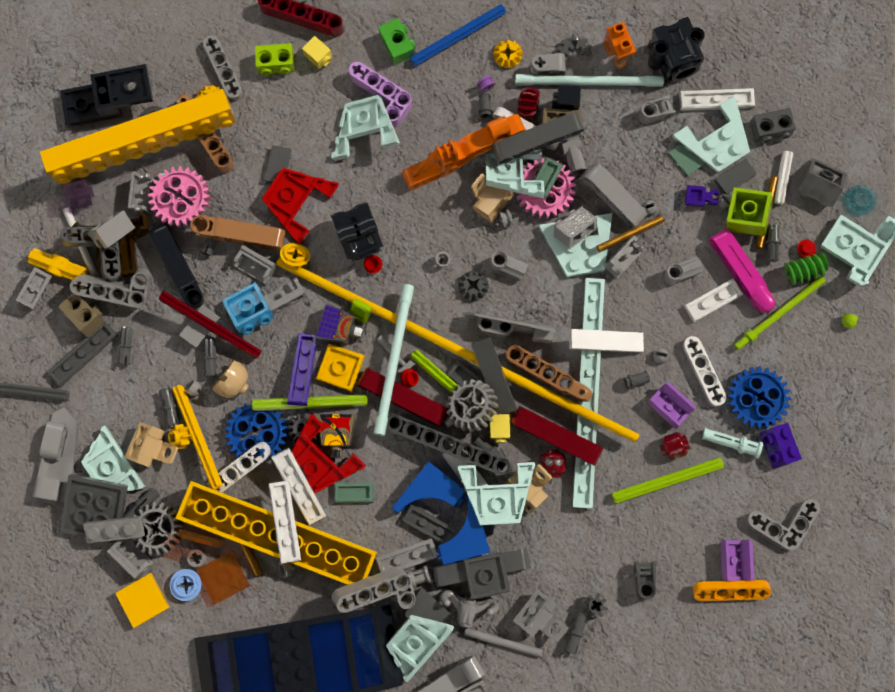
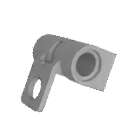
[513,589,568,643]

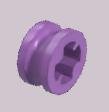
[477,75,495,93]

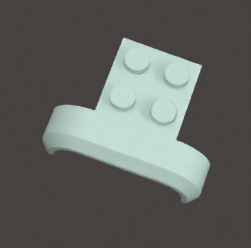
[820,215,895,287]

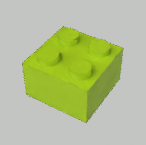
[726,187,772,236]

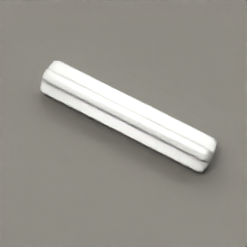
[773,151,793,205]

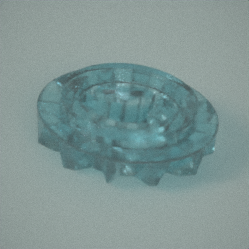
[846,185,877,214]

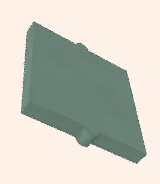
[668,134,705,177]

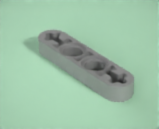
[203,35,243,101]

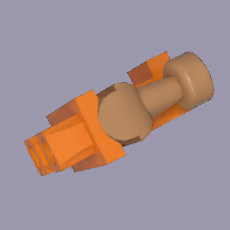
[603,22,636,70]

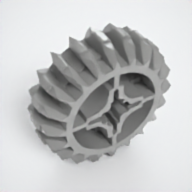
[446,379,498,432]
[131,502,184,556]

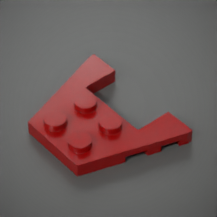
[262,168,339,244]
[291,413,366,494]

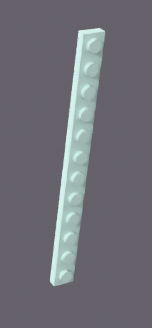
[572,278,605,509]

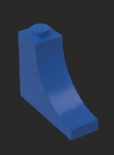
[392,462,466,514]
[436,496,490,565]

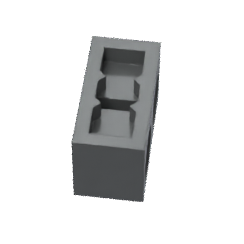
[750,108,796,143]

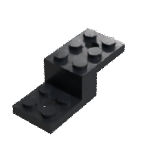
[60,64,153,127]

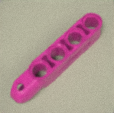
[709,228,775,313]

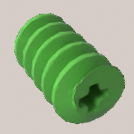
[784,252,829,285]

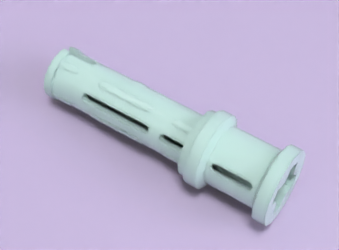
[702,428,763,459]

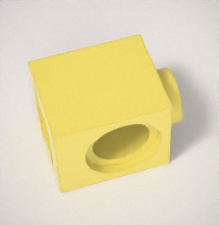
[302,36,332,70]
[490,414,510,443]

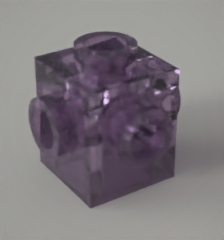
[63,179,94,210]

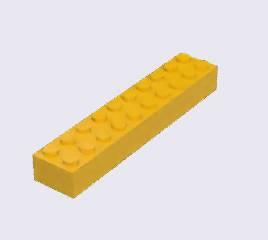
[40,89,236,184]
[175,481,377,585]

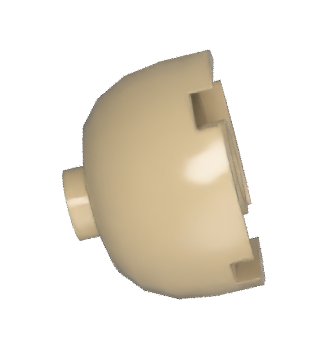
[212,359,249,398]

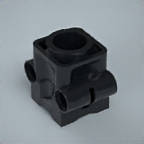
[648,17,705,82]
[330,202,383,261]

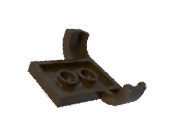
[72,212,149,279]

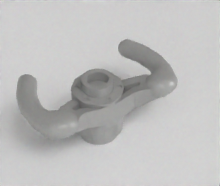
[440,589,499,628]

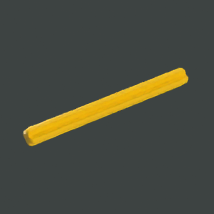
[172,385,223,490]

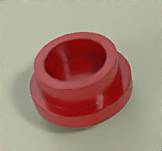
[797,239,816,258]
[364,255,383,274]
[401,369,419,388]

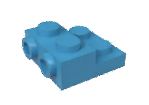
[222,282,274,335]

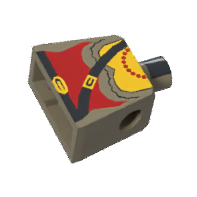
[317,414,356,459]

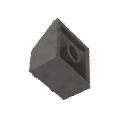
[798,158,846,207]

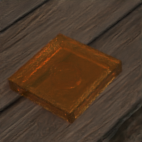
[177,529,225,548]
[196,551,250,605]

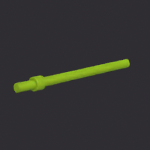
[734,276,826,350]

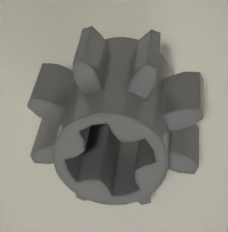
[583,593,608,618]

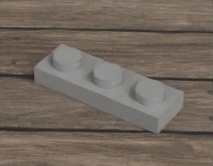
[83,516,145,543]
[376,538,438,572]

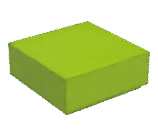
[349,299,372,324]

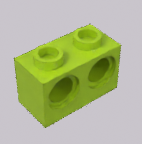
[255,43,295,75]

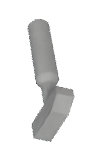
[377,335,416,374]

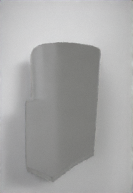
[463,312,555,344]
[32,407,77,502]

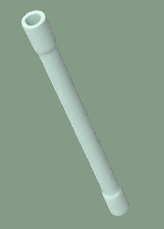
[515,74,664,87]
[373,284,414,436]

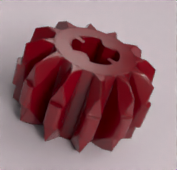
[517,87,540,119]

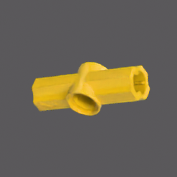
[28,248,88,284]

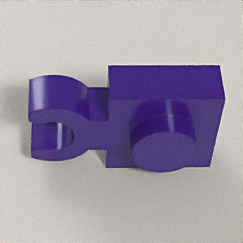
[685,185,719,207]

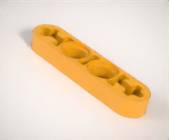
[692,580,772,601]

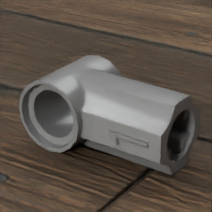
[560,135,586,175]
[490,251,528,280]
[663,257,703,285]

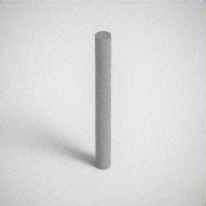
[464,628,543,657]

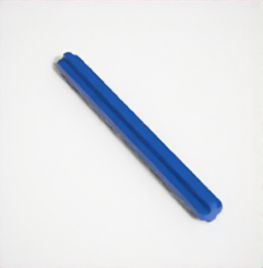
[410,4,506,66]

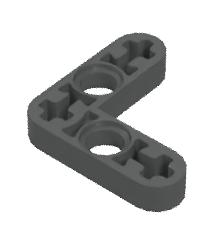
[59,227,121,282]

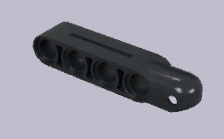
[149,223,204,309]

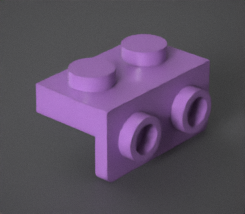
[647,381,696,429]
[721,540,754,581]

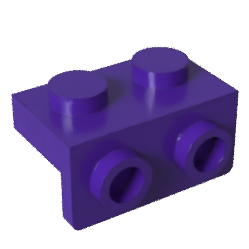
[759,423,802,469]

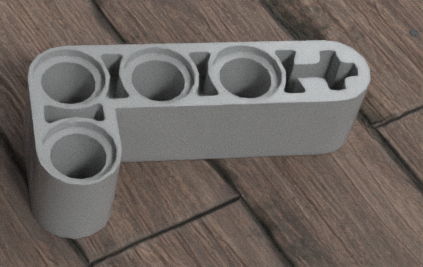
[577,163,647,228]
[70,269,151,308]
[332,567,416,613]
[416,655,486,692]

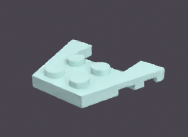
[331,95,400,161]
[672,96,750,173]
[486,149,545,198]
[539,213,612,278]
[458,462,535,526]

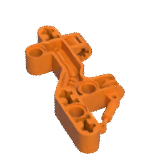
[401,114,526,190]

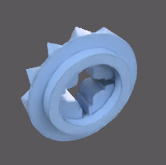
[170,569,202,601]

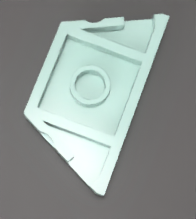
[81,425,146,491]
[386,615,454,682]

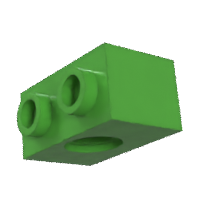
[378,18,416,65]

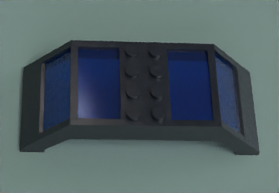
[194,604,403,692]

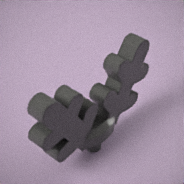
[558,33,592,57]

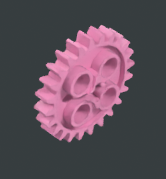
[515,158,576,219]
[148,166,211,227]

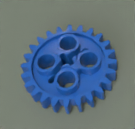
[726,366,791,429]
[225,401,288,464]

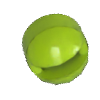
[842,314,858,329]

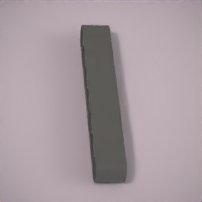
[386,414,513,476]

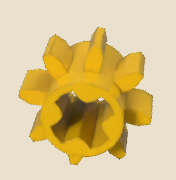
[168,424,192,449]

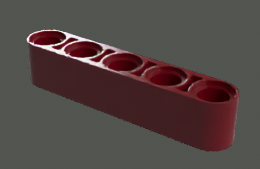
[257,0,344,37]
[357,368,449,427]
[510,406,604,466]

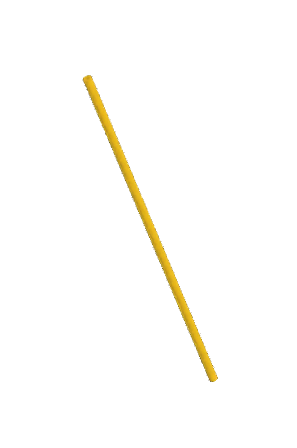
[276,257,640,443]

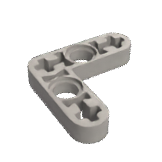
[746,499,820,550]

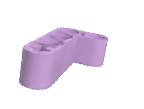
[349,62,412,128]

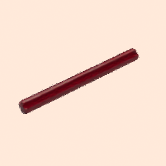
[159,291,262,359]

